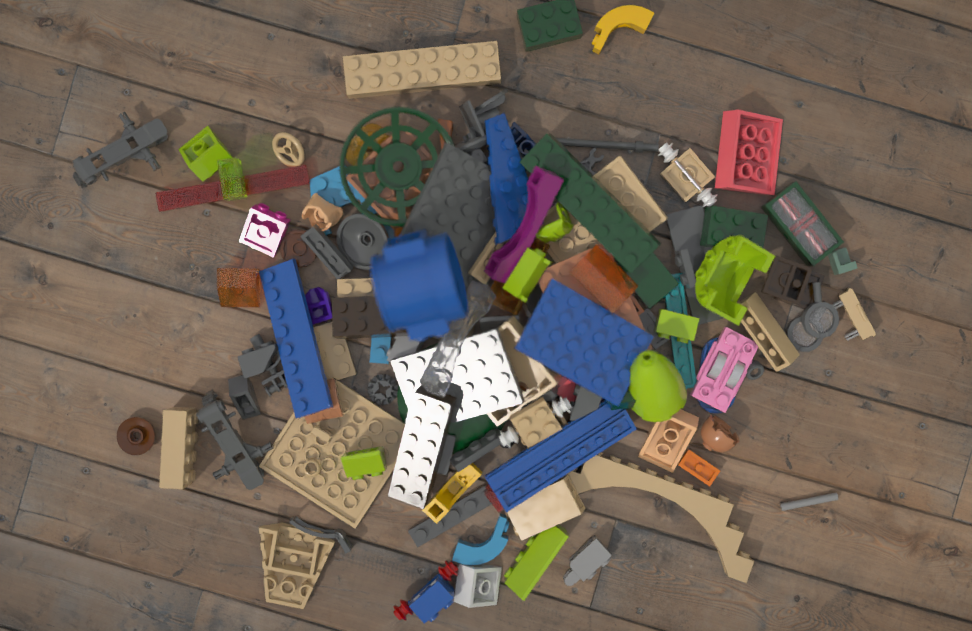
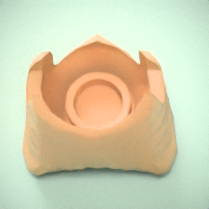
[301,193,343,231]

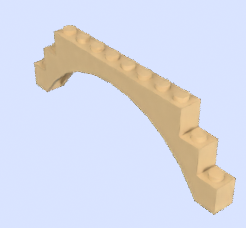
[550,452,754,583]

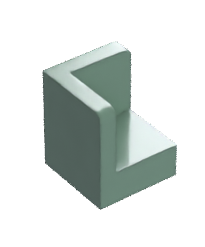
[828,248,858,275]

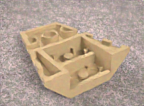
[259,523,335,609]

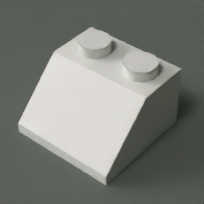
[454,564,502,608]

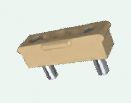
[831,288,876,341]

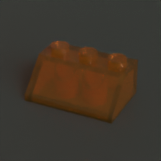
[569,244,638,314]

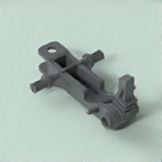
[72,112,168,188]
[196,389,274,490]

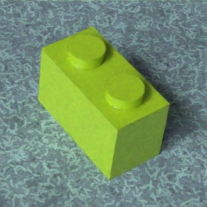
[654,309,700,344]

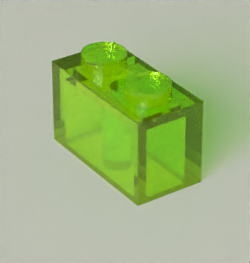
[217,158,247,201]

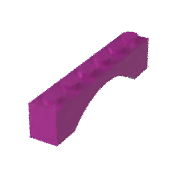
[484,166,563,283]

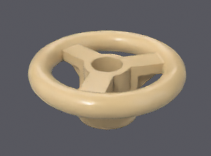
[272,132,305,167]

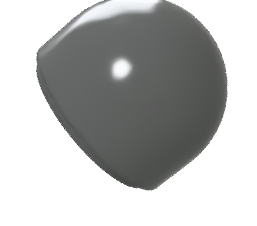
[746,360,764,380]

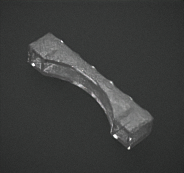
[419,280,496,397]

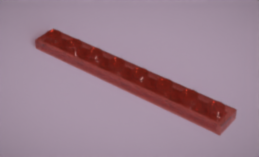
[155,165,310,212]

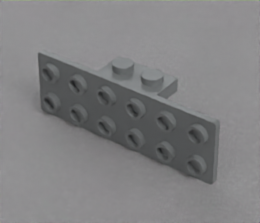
[666,205,724,325]

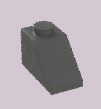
[228,375,261,420]

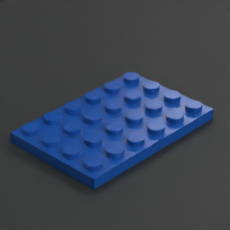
[514,279,654,406]

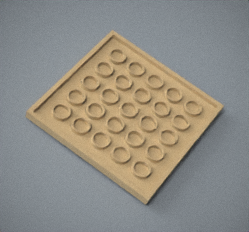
[259,372,405,528]

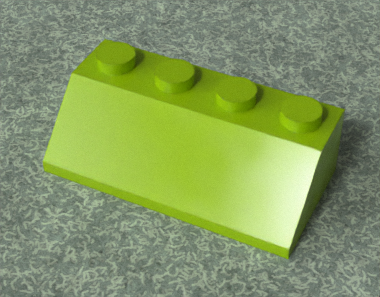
[504,524,569,601]

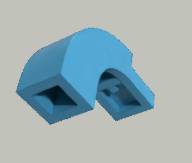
[452,513,510,565]

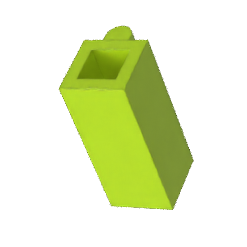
[503,248,551,302]

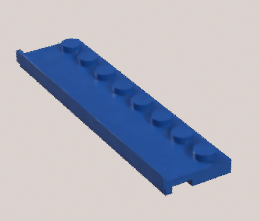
[259,258,333,419]
[484,399,637,512]

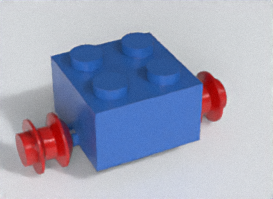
[393,560,459,624]

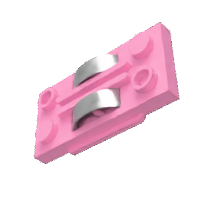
[690,327,758,413]

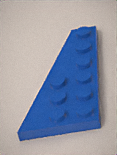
[485,113,544,244]

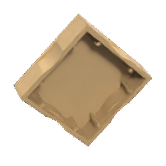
[487,315,562,426]

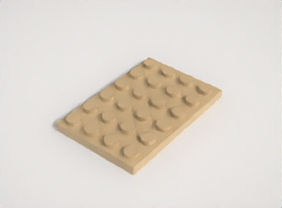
[538,155,668,264]

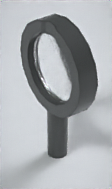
[802,282,839,338]
[786,301,826,352]

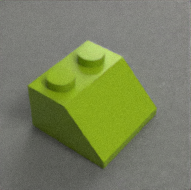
[178,126,233,182]
[341,446,387,480]

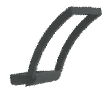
[289,516,353,554]

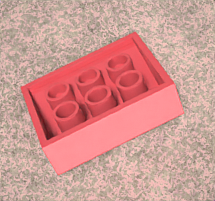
[715,110,783,195]

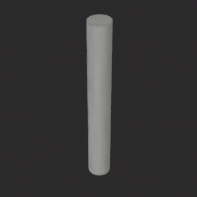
[780,492,838,511]

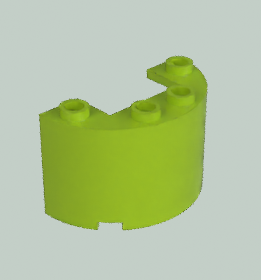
[695,236,775,326]

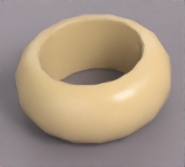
[303,459,321,477]

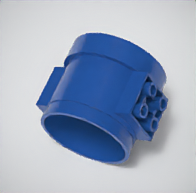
[371,229,469,342]

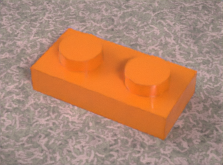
[677,449,720,487]

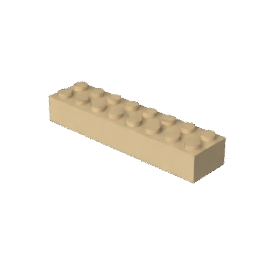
[343,41,501,99]

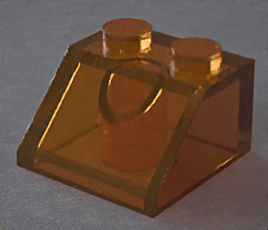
[217,268,260,307]

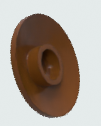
[116,417,155,455]

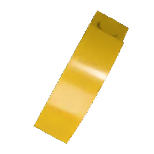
[591,5,654,54]
[422,463,483,524]

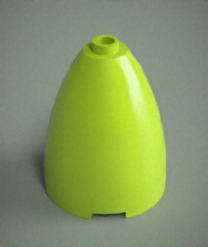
[628,350,687,422]

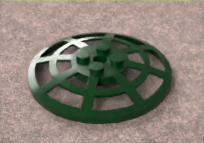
[339,107,455,226]

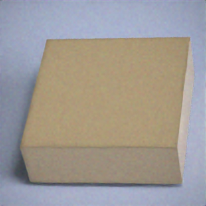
[311,425,334,442]

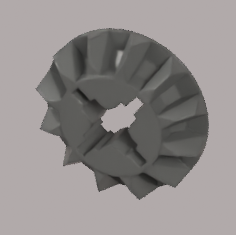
[367,374,398,405]

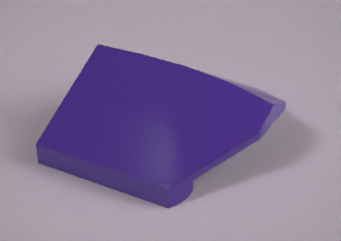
[305,287,332,325]

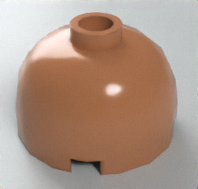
[700,415,739,452]

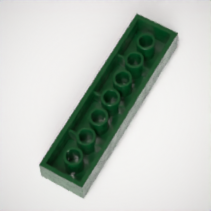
[520,133,662,273]

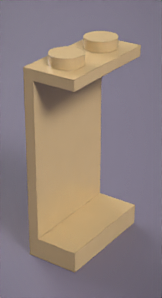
[504,474,586,540]

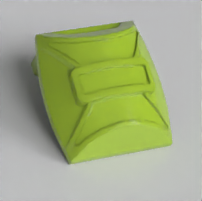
[536,203,574,243]

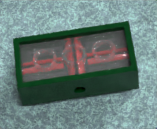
[761,181,844,267]

